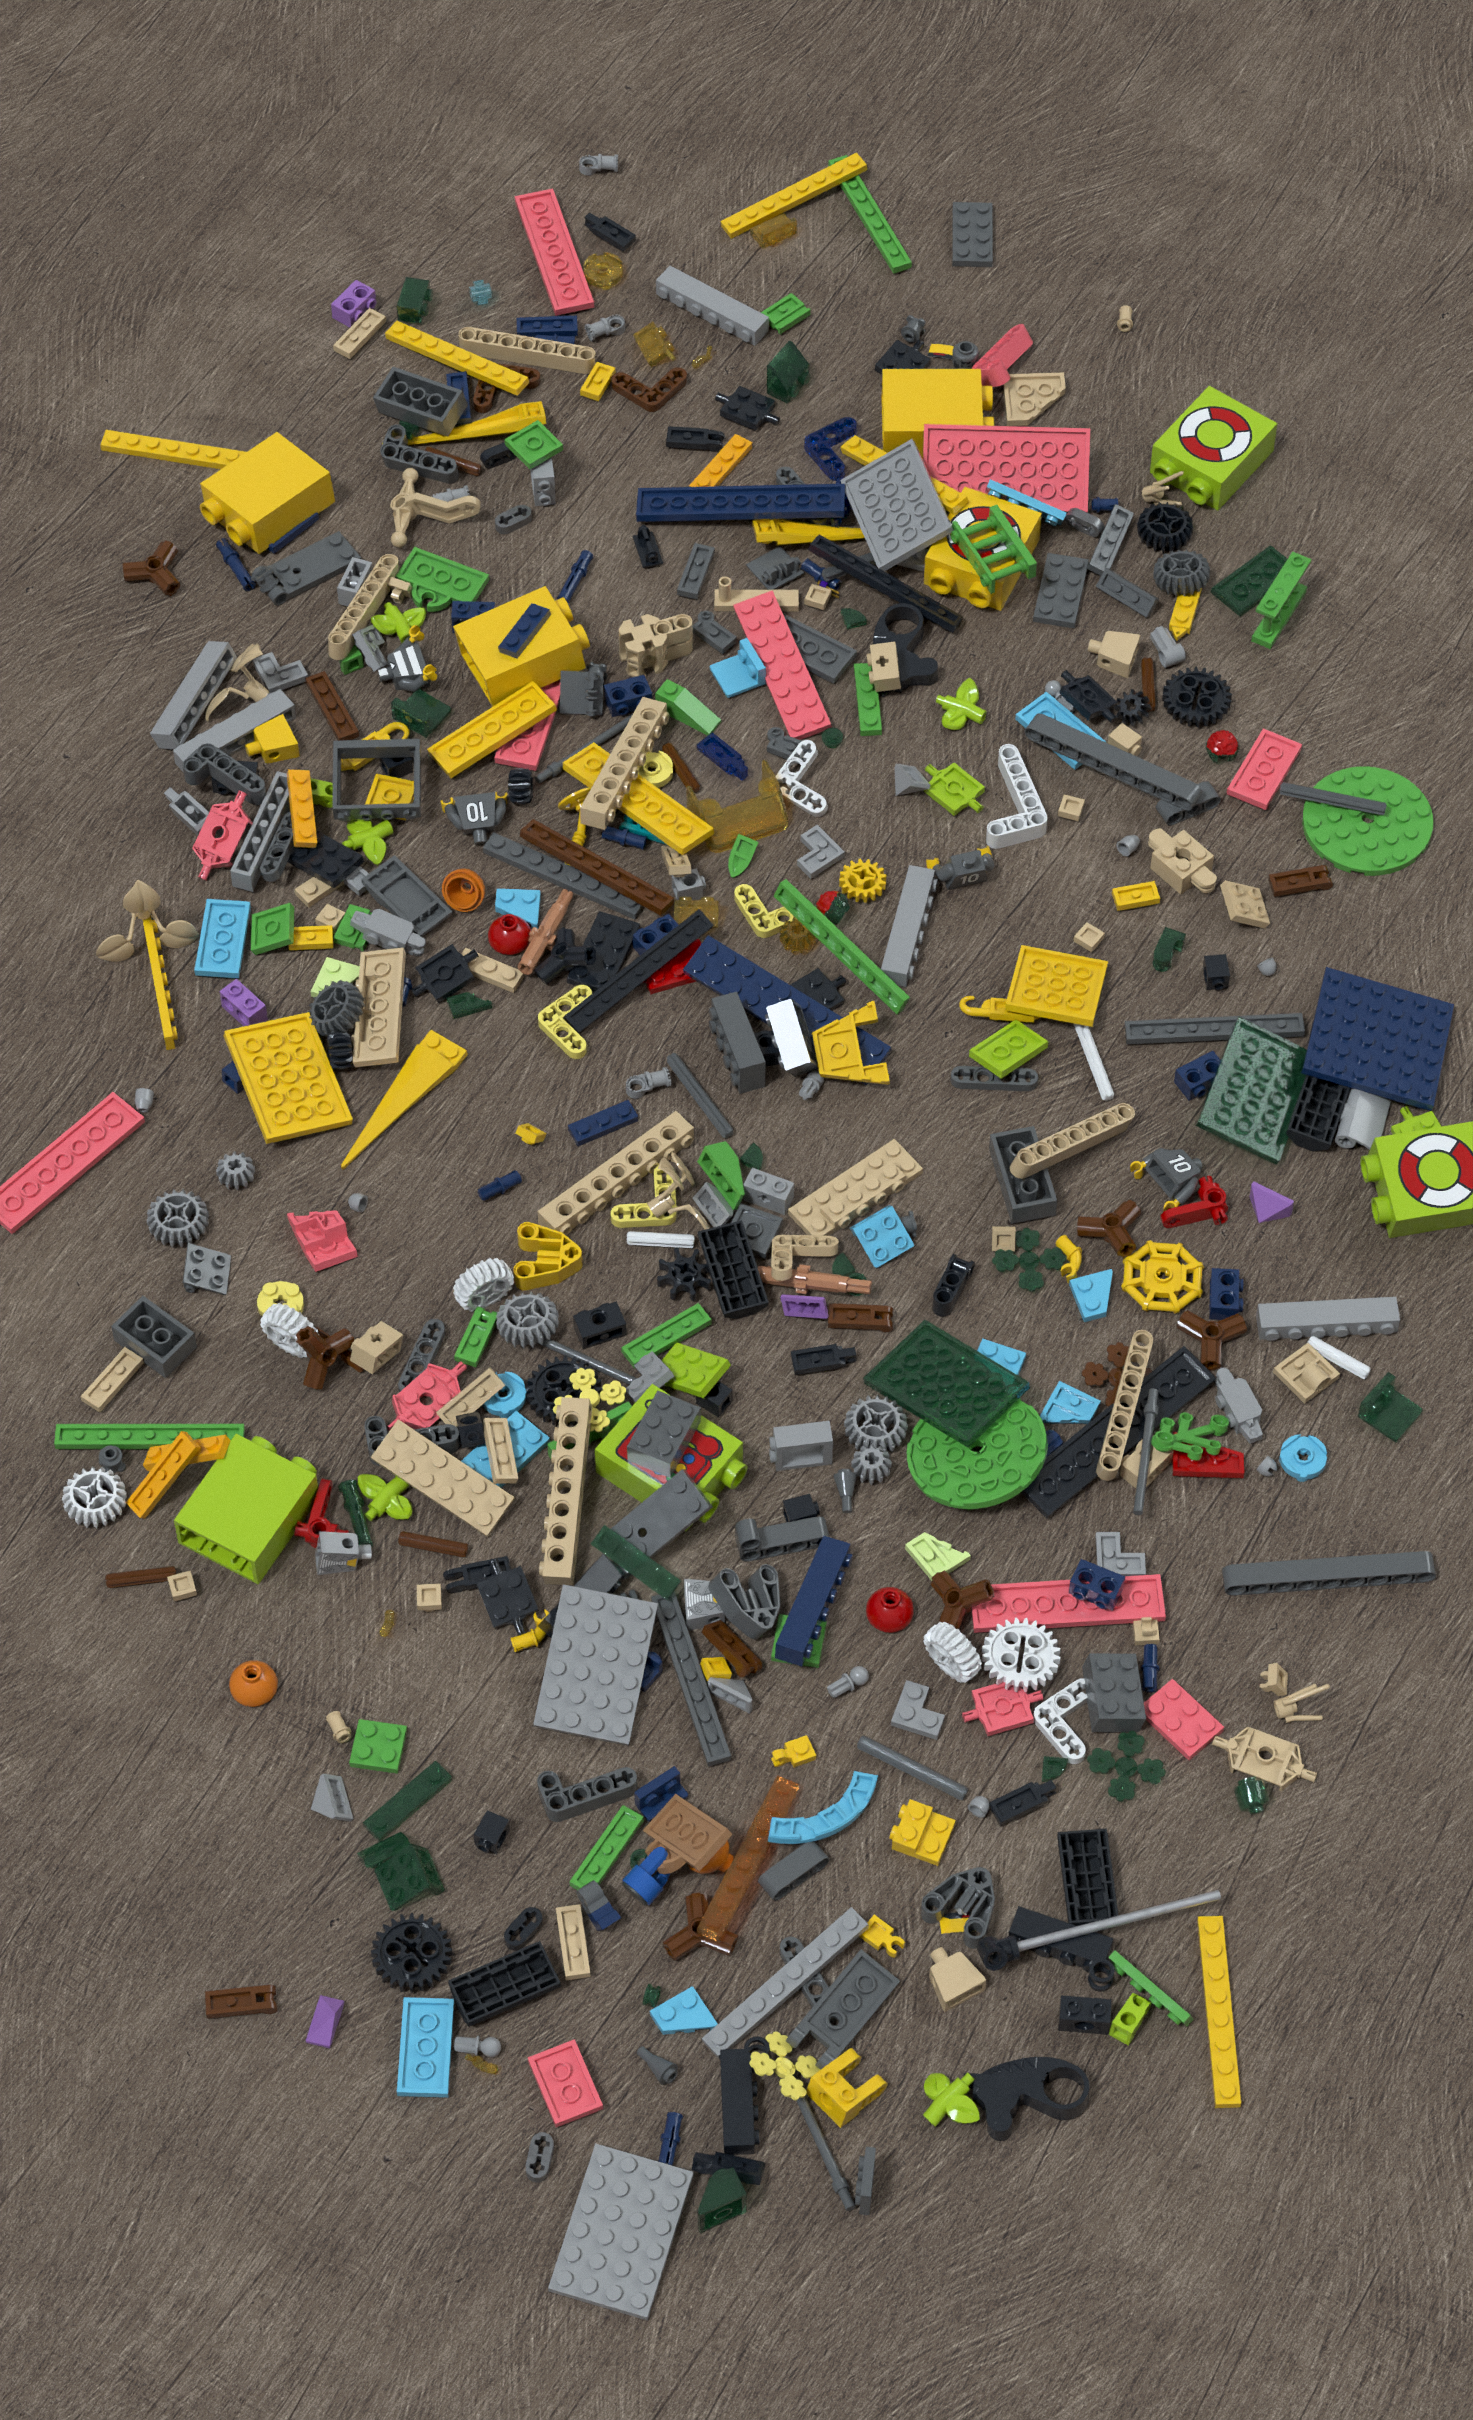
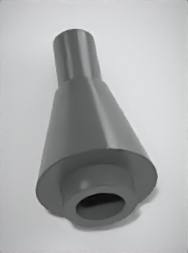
[833,1469,857,1513]
[637,2046,678,2085]

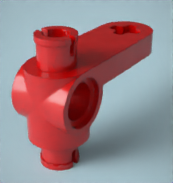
[1160,1176,1228,1228]
[295,1478,349,1548]

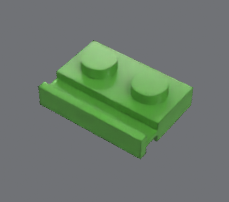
[761,293,811,334]
[333,904,372,952]

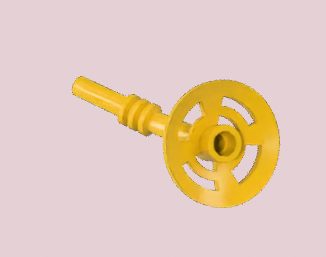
[558,787,592,867]

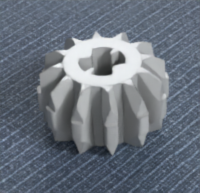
[216,1151,255,1191]
[851,1443,892,1485]

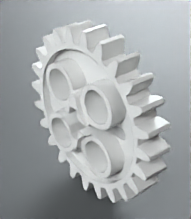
[982,1618,1060,1692]

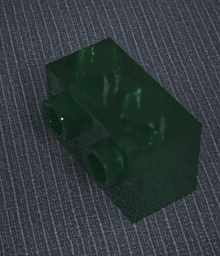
[397,277,433,324]

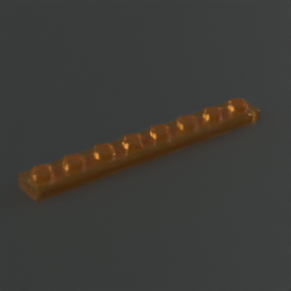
[697,1775,800,1943]

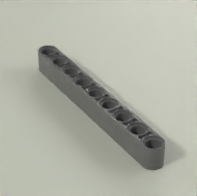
[1024,713,1203,811]
[1222,1551,1436,1596]

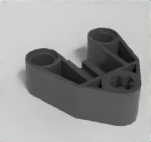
[708,1564,780,1639]
[921,1867,995,1949]

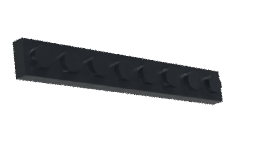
[808,534,963,633]
[564,909,714,1034]

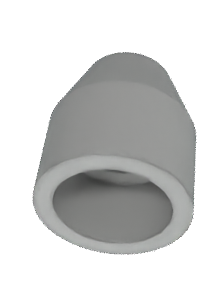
[1117,835,1140,856]
[135,1088,154,1113]

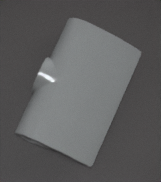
[1335,1088,1390,1150]

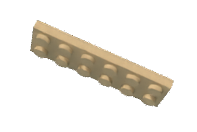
[371,1419,515,1538]

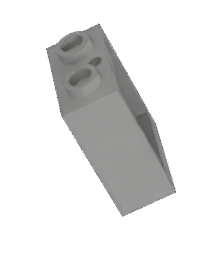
[530,457,556,506]
[769,1421,833,1471]

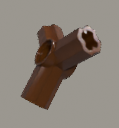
[123,540,180,596]
[1077,1200,1141,1258]
[1176,1310,1247,1371]
[296,1326,354,1390]
[930,1570,995,1629]
[663,1893,738,1961]

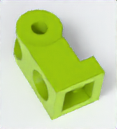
[310,778,333,808]
[1109,1993,1151,2046]

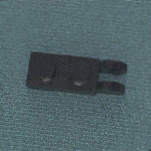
[666,426,725,452]
[443,1556,511,1594]

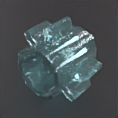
[469,280,492,305]

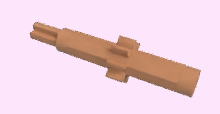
[518,889,573,975]
[758,1265,872,1294]

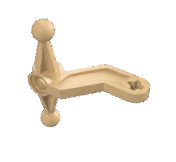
[390,468,481,548]

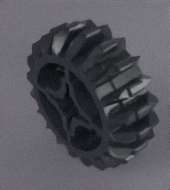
[1137,501,1193,553]

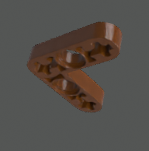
[473,363,540,413]
[611,367,687,412]

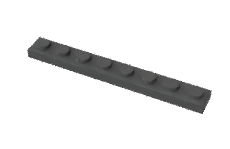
[483,832,644,920]
[1124,1013,1305,1044]
[651,1590,731,1767]

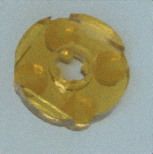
[584,252,623,290]

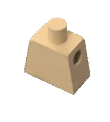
[1088,631,1140,678]
[929,1947,986,2012]

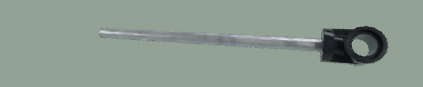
[977,1890,1221,1971]

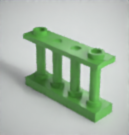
[950,505,1037,594]
[1251,552,1312,649]

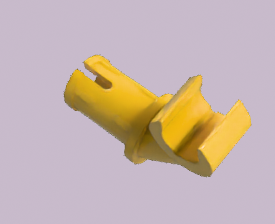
[1055,1235,1082,1283]
[510,1609,549,1652]

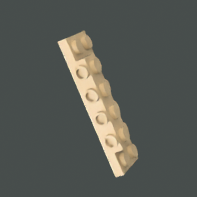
[352,948,406,1067]
[788,1139,923,1240]

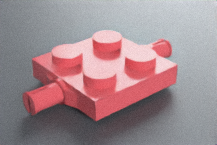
[962,1682,1043,1737]

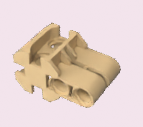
[619,614,693,677]

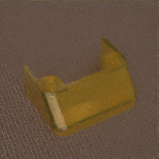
[686,760,788,853]

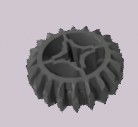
[1153,549,1210,596]
[308,980,365,1037]

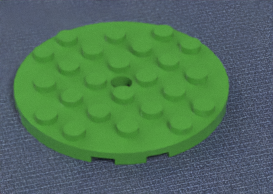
[1302,767,1433,876]
[907,1389,1048,1509]

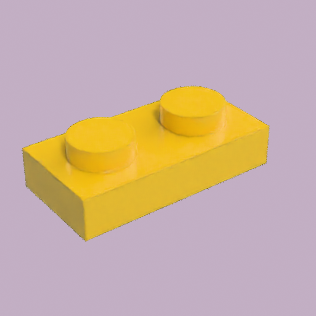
[580,362,616,401]
[1112,881,1160,911]
[289,925,333,950]

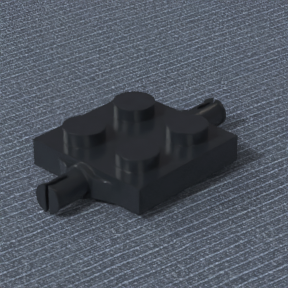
[874,340,931,388]
[715,386,780,431]
[1059,670,1118,724]
[411,944,479,1004]
[790,968,846,1011]
[476,1558,539,1636]

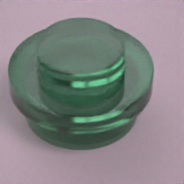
[822,728,843,748]

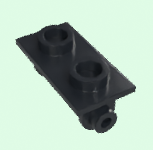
[632,525,663,568]

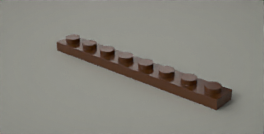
[520,819,674,916]

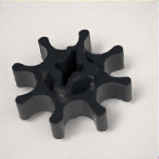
[657,1248,711,1301]

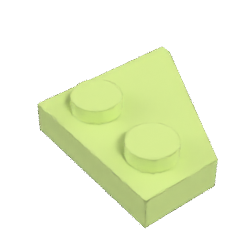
[311,957,360,997]
[905,1532,971,1581]

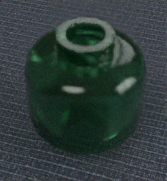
[1234,1776,1269,1815]

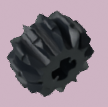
[1114,689,1151,727]
[508,768,533,805]
[327,1032,353,1070]

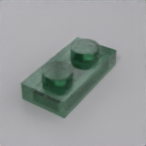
[357,1832,411,1868]

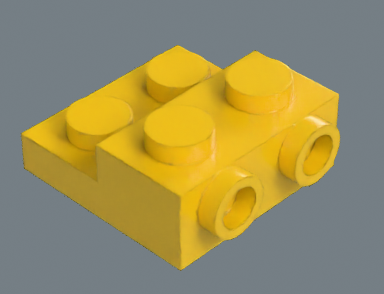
[889,1799,956,1866]

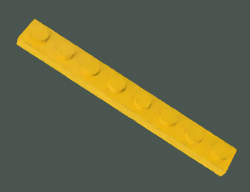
[721,152,867,239]
[385,321,529,396]
[100,430,246,469]
[840,435,969,515]
[142,915,178,1050]
[1197,1916,1241,2108]

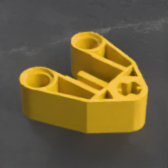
[513,1222,582,1291]

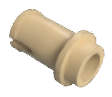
[1117,306,1133,332]
[326,1711,351,1743]

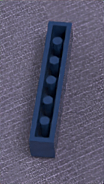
[775,1535,853,1667]

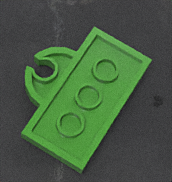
[395,547,489,612]

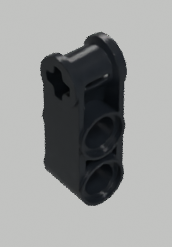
[932,1254,975,1317]

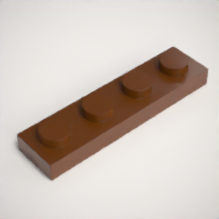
[305,671,359,741]

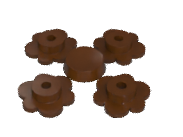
[1081,1342,1152,1407]

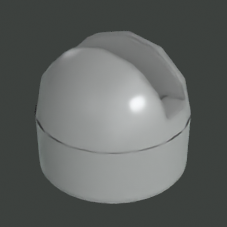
[1257,957,1277,976]
[348,1193,368,1213]
[1256,1456,1277,1477]
[968,1796,990,1818]

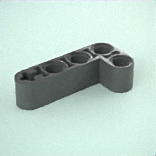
[380,424,459,484]
[182,743,266,805]
[364,1416,460,1466]
[735,1517,830,1562]
[537,1767,637,1822]

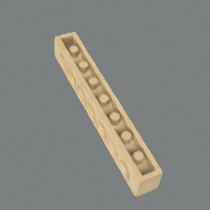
[580,697,669,830]
[537,1111,694,1236]
[539,1397,592,1585]

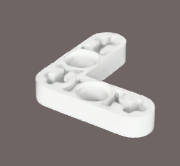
[772,740,828,817]
[1033,1679,1087,1764]

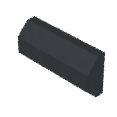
[1286,1075,1350,1152]
[698,1220,769,1319]
[1057,1828,1119,1931]
[448,1941,561,2027]

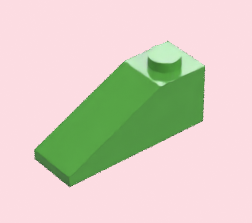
[655,679,721,736]
[697,1141,745,1210]

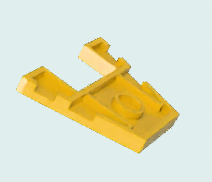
[812,1001,890,1085]

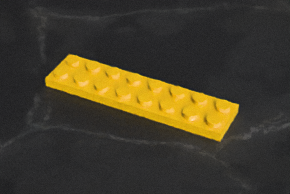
[563,742,714,855]

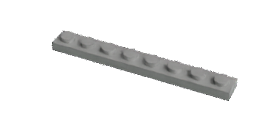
[702,1907,869,2059]

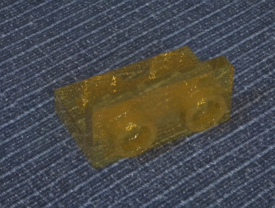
[750,213,797,249]
[633,321,676,367]
[674,897,718,928]

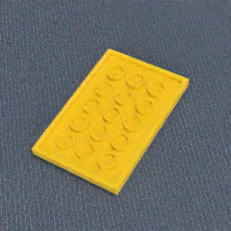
[224,1012,353,1144]

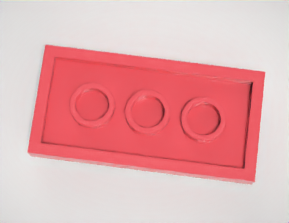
[1227,728,1302,810]

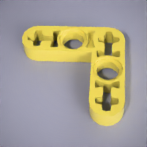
[734,884,801,938]
[538,985,592,1059]
[611,1165,677,1228]

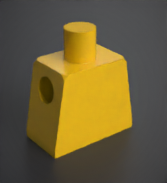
[245,714,300,763]

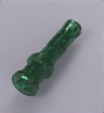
[338,1479,373,1547]

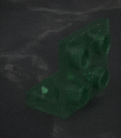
[391,689,451,738]
[1358,1372,1423,1442]
[374,1843,445,1911]

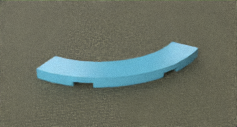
[768,1771,878,1844]

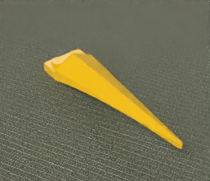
[382,401,546,446]
[752,519,865,546]
[341,1030,468,1170]

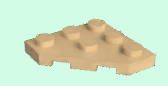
[1003,372,1066,426]

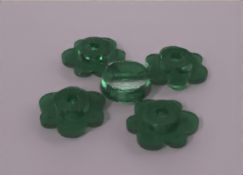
[992,1228,1066,1292]
[1087,1731,1166,1802]

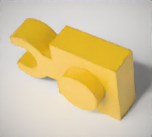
[859,1915,905,1958]

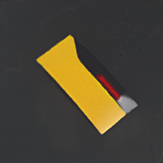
[927,344,954,360]
[940,1912,971,1934]

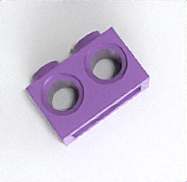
[331,280,376,327]
[220,979,268,1026]

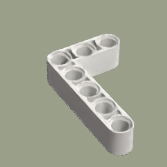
[986,744,1047,849]

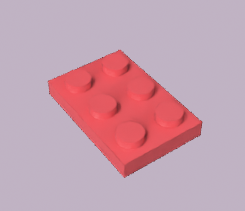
[1144,1679,1224,1761]
[528,2039,603,2127]

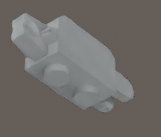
[164,788,224,836]
[350,909,426,957]
[1215,1367,1263,1444]

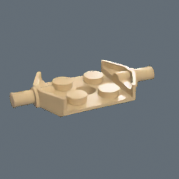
[1212,1727,1317,1791]

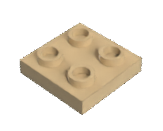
[1220,880,1270,928]
[1273,1343,1340,1404]

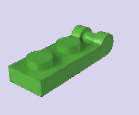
[454,1306,497,1367]

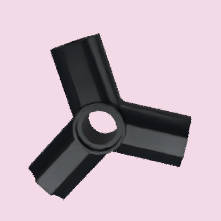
[534,927,596,985]

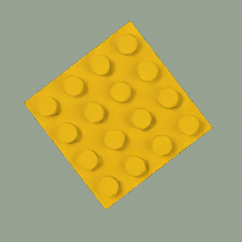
[1005,945,1108,1027]

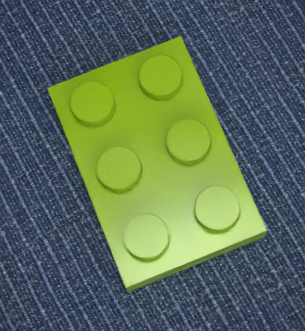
[969,1020,1048,1079]
[661,1343,731,1398]

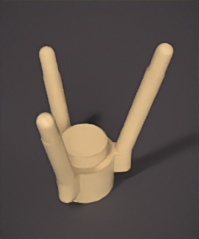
[1142,471,1184,506]
[1274,1684,1330,1723]

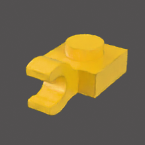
[771,1735,816,1768]

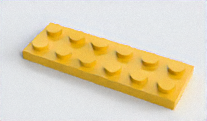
[427,681,557,778]

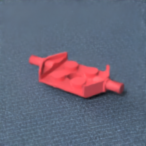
[192,790,253,881]
[387,1361,467,1431]

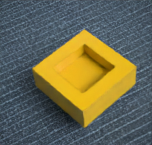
[515,1123,547,1145]
[700,1657,732,1681]

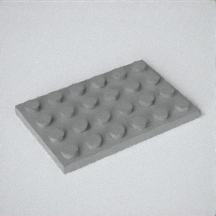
[840,439,954,571]
[533,1584,658,1746]
[548,2143,694,2321]

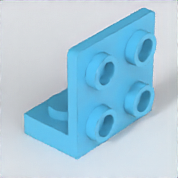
[710,638,766,698]
[850,1205,914,1268]

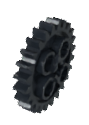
[1162,667,1232,727]
[526,1356,602,1426]
[371,1913,453,1993]

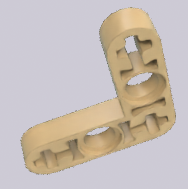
[771,1235,839,1281]

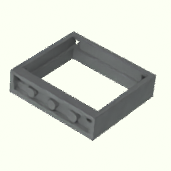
[333,739,421,821]

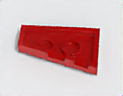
[645,939,701,995]
[1172,1431,1244,1478]

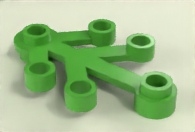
[1151,1412,1229,1460]

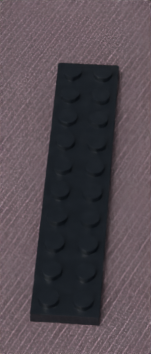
[1021,1346,1216,1519]

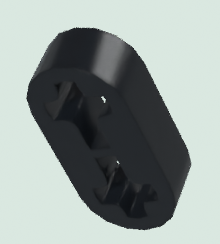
[480,442,517,469]
[504,1907,543,1951]

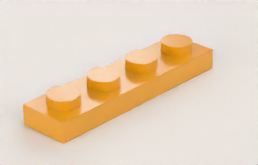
[689,434,753,487]
[287,769,317,848]
[126,1431,201,1519]
[143,1434,231,1471]

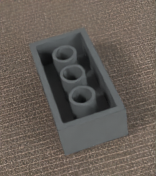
[373,367,468,437]
[709,992,765,1094]
[989,1126,1057,1224]

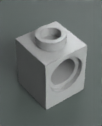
[672,868,706,904]

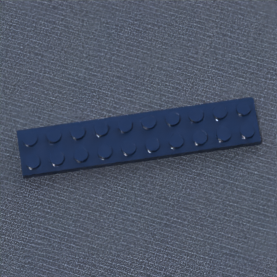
[636,484,845,522]
[683,935,892,1085]

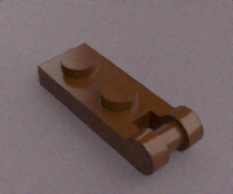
[1268,865,1333,897]
[828,1303,893,1332]
[701,1620,762,1677]
[205,1985,277,2019]

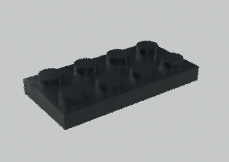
[274,830,364,888]
[567,911,640,992]

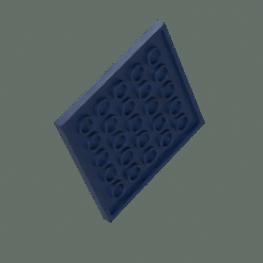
[1301,967,1454,1111]

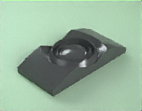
[362,855,453,937]

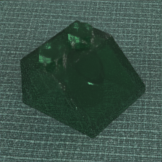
[767,340,811,403]
[698,2167,747,2234]

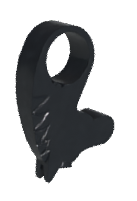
[873,603,938,698]
[964,2057,1089,2141]

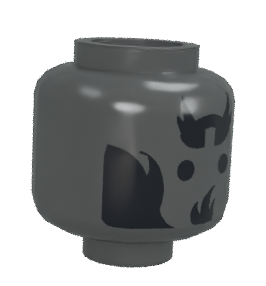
[952,341,979,369]

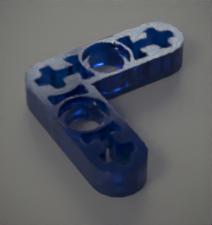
[804,417,857,481]

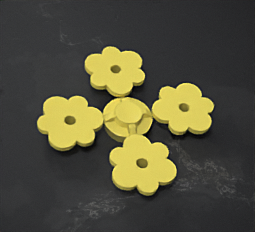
[553,1368,626,1432]
[749,2031,820,2100]

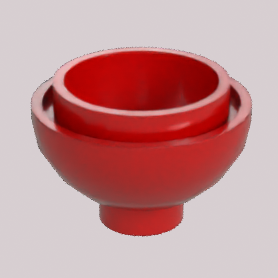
[488,914,531,955]
[866,1587,914,1633]

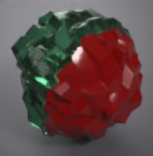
[1206,730,1240,764]
[816,891,850,925]

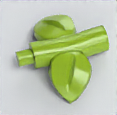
[371,602,426,643]
[936,678,987,730]
[342,819,393,865]
[357,1474,413,1521]
[923,2073,980,2127]

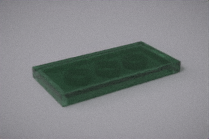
[1211,545,1287,617]

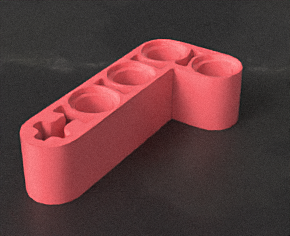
[972,324,1033,387]

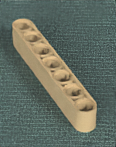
[459,327,596,374]
[328,554,399,660]
[1010,1103,1135,1179]
[1096,1330,1153,1481]

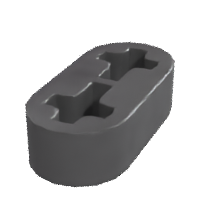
[495,505,532,534]
[1065,508,1104,537]
[526,2132,554,2183]

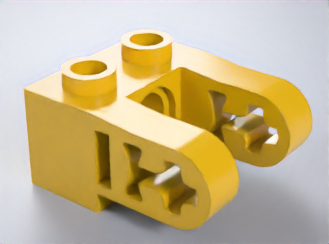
[806,2048,888,2128]

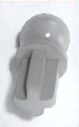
[1045,680,1076,713]
[799,1070,824,1100]
[827,1666,869,1697]
[454,2036,501,2057]

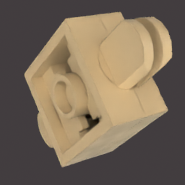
[1148,828,1217,895]

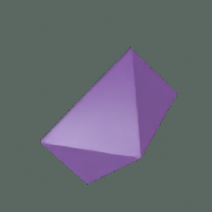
[1249,1181,1294,1223]
[780,1294,829,1319]
[306,1995,345,2048]

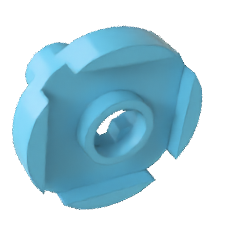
[482,1372,527,1418]
[1279,1434,1327,1482]

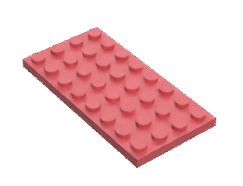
[923,424,1090,512]

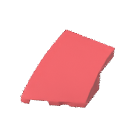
[287,1210,358,1272]

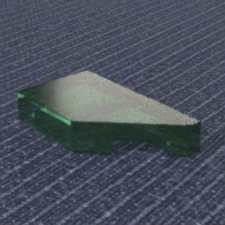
[446,992,493,1019]

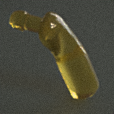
[691,346,712,368]
[379,1610,394,1637]
[465,2054,498,2074]

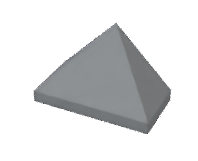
[894,764,930,796]
[693,1182,733,1227]
[708,1677,752,1714]
[311,1773,353,1822]

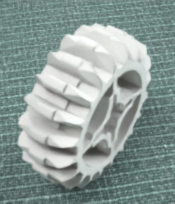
[453,1258,514,1311]
[260,1303,318,1358]
[62,1466,127,1529]
[924,1622,982,1683]

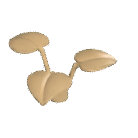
[205,643,269,721]
[96,880,199,962]
[647,1152,709,1229]

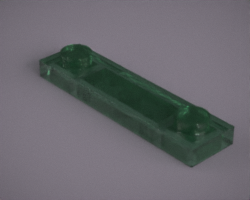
[591,1525,682,1601]
[363,1760,452,1842]

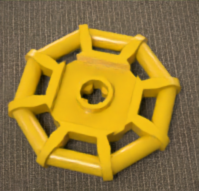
[1121,1240,1204,1314]

